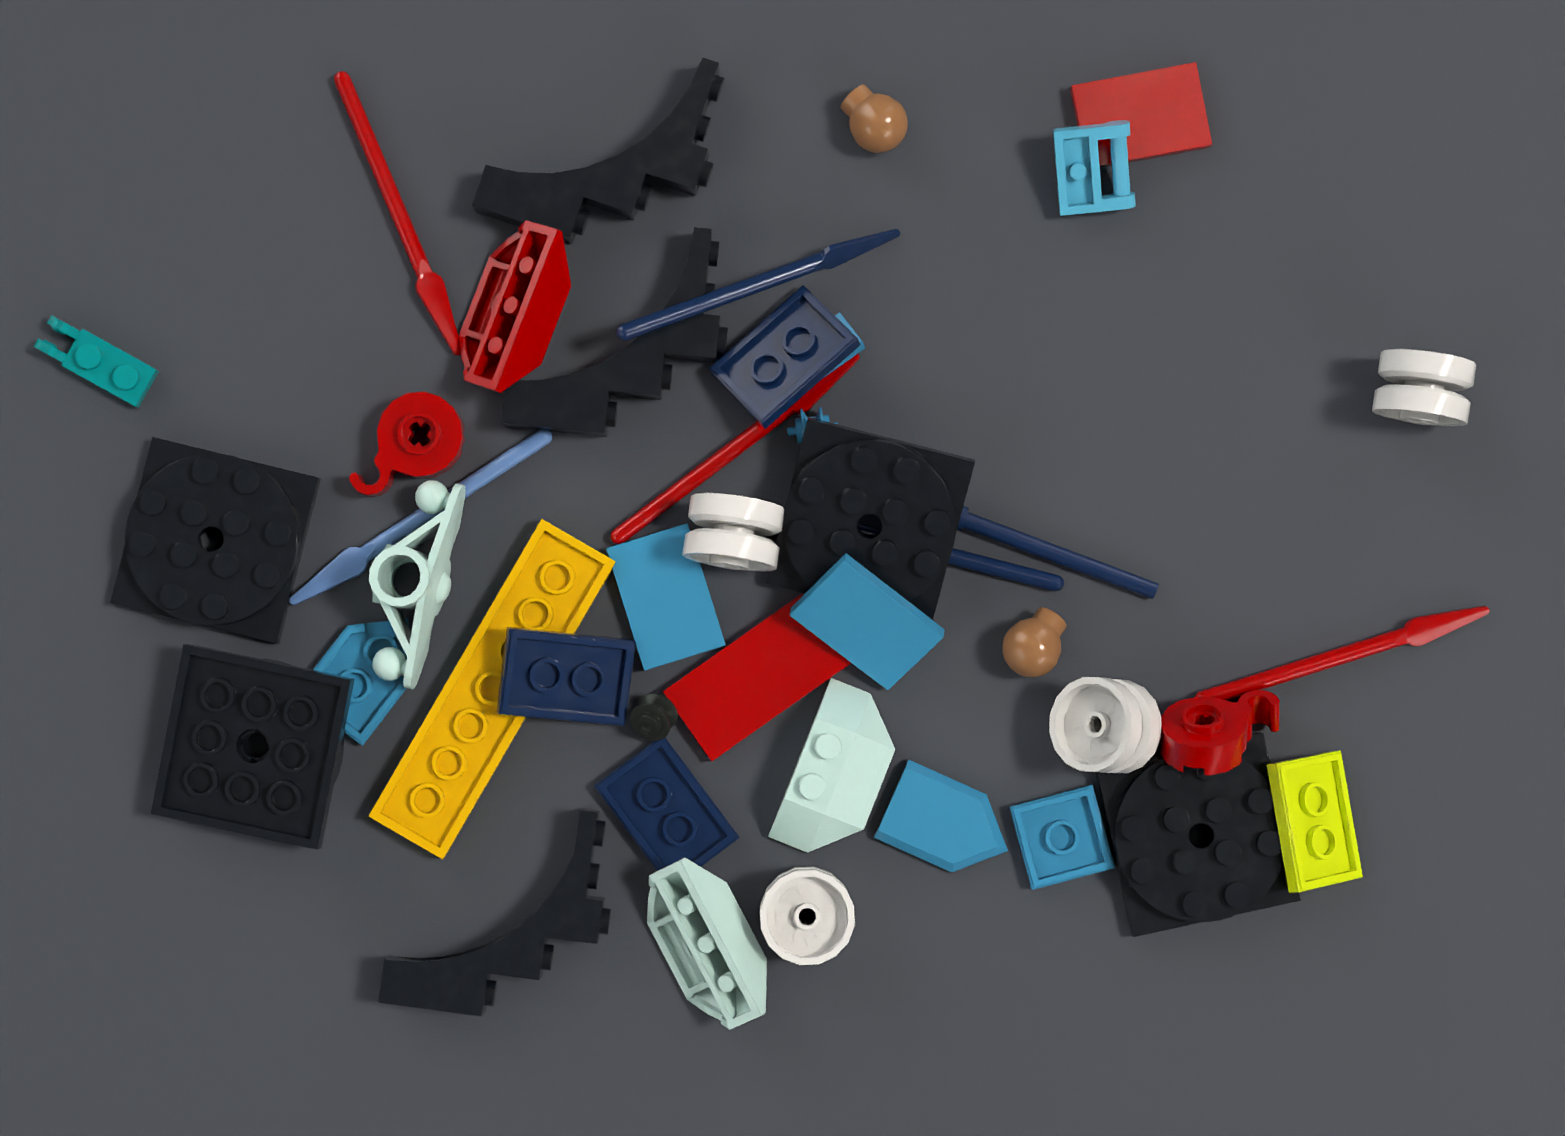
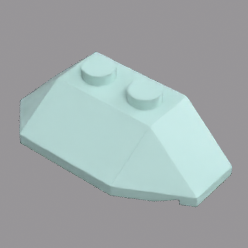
[768,678,895,853]
[647,858,767,1030]

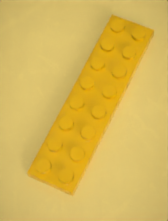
[369,519,616,859]

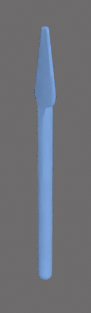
[289,429,552,605]

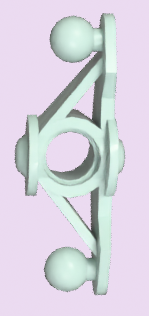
[369,480,466,689]

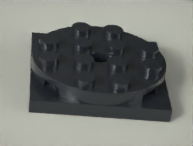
[766,417,975,620]
[110,437,321,644]
[151,644,355,850]
[1095,733,1301,937]

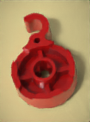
[349,391,465,497]
[1160,690,1280,775]

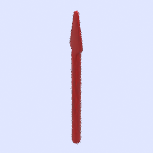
[334,71,461,356]
[610,354,860,545]
[1194,606,1490,701]

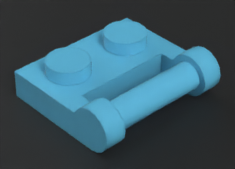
[1053,120,1136,216]

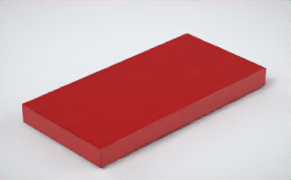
[663,593,851,761]

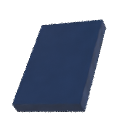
[708,285,861,429]
[496,627,636,726]
[595,737,740,871]

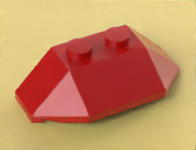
[459,220,572,393]

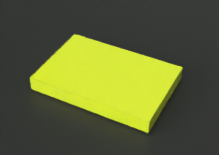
[1267,750,1363,893]

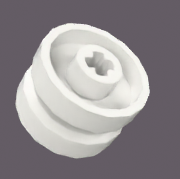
[1372,349,1476,426]
[682,493,785,571]
[1049,677,1162,773]
[760,866,855,965]

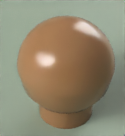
[840,84,908,153]
[1002,607,1067,678]

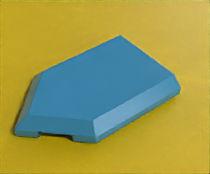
[313,618,410,746]
[874,759,1008,872]

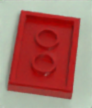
[1070,62,1212,168]

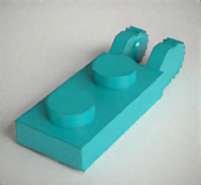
[33,315,159,408]

